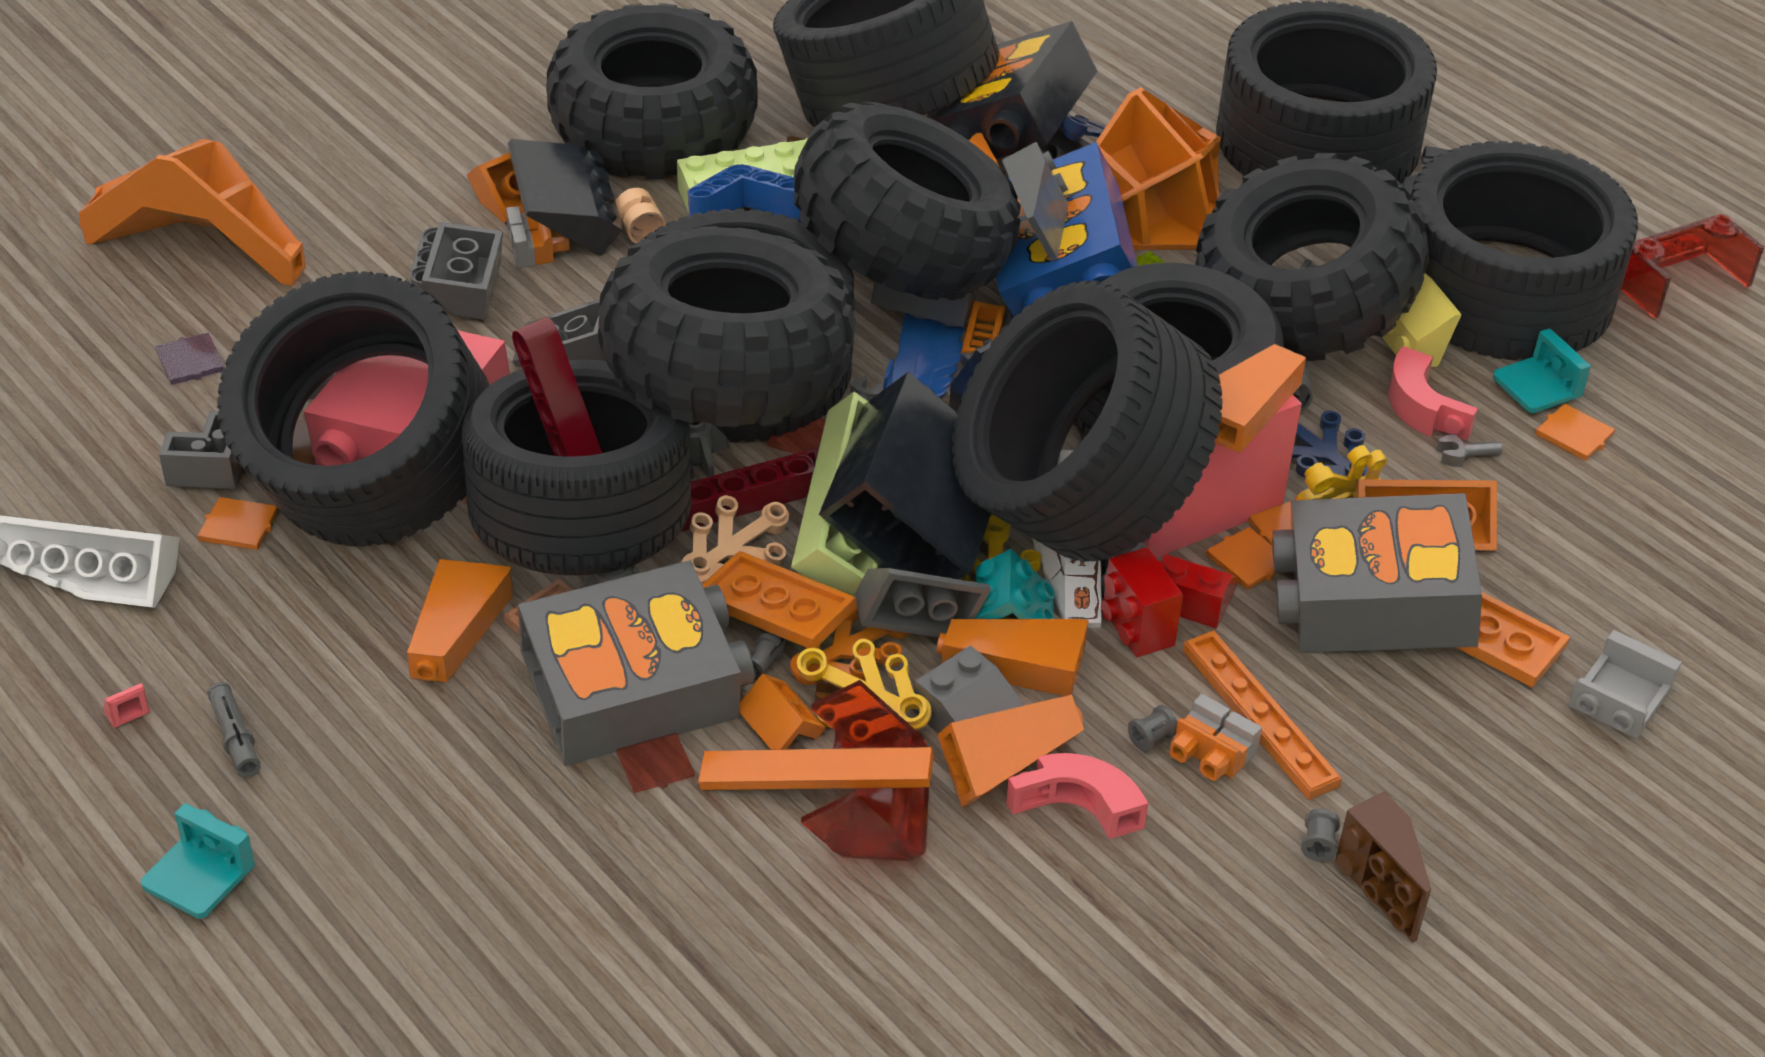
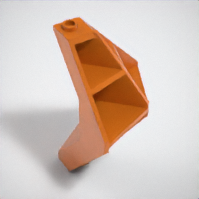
[1096,87,1221,250]
[79,139,306,286]

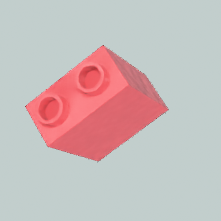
[304,330,510,466]
[1144,395,1302,558]

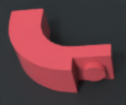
[1388,346,1478,441]
[1006,753,1149,839]

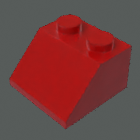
[1160,554,1240,629]

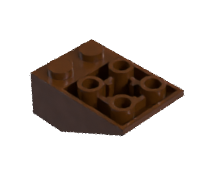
[1335,791,1431,943]

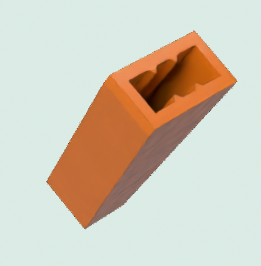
[1214,344,1306,453]
[407,559,514,682]
[936,619,1089,696]
[937,694,1084,807]

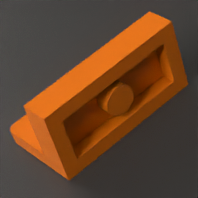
[739,673,825,750]

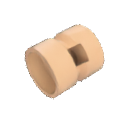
[615,188,666,244]

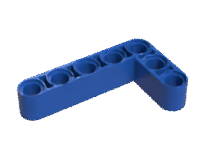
[687,164,802,222]

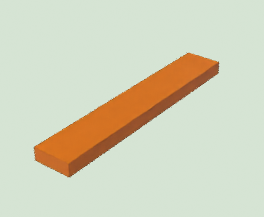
[1182,630,1342,800]
[698,747,934,790]

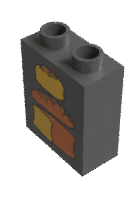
[1272,493,1482,653]
[518,560,754,766]

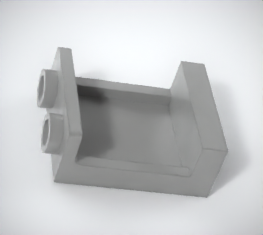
[1568,630,1682,739]

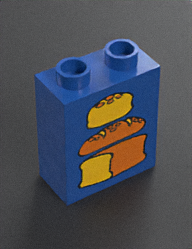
[996,142,1138,317]

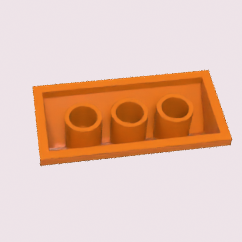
[1353,479,1497,550]

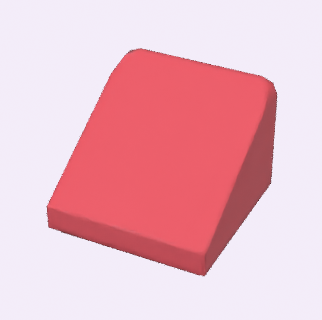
[103,683,150,728]

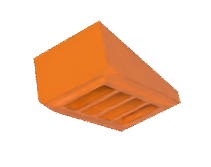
[961,301,1005,355]

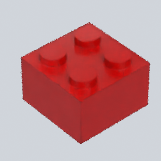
[1101,547,1183,658]

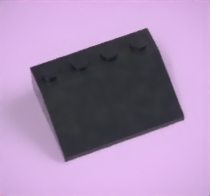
[508,139,623,256]

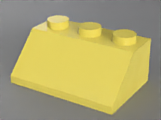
[1382,273,1461,367]

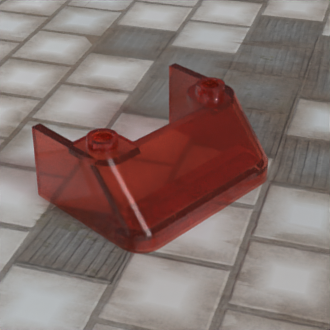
[1621,214,1765,319]
[801,680,929,861]

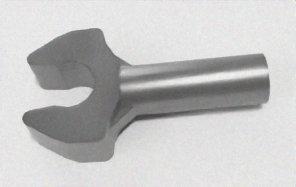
[1436,434,1502,467]

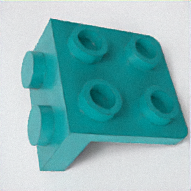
[1493,328,1591,413]
[975,549,1055,619]
[141,803,255,919]

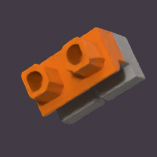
[506,206,570,268]
[1169,693,1262,781]

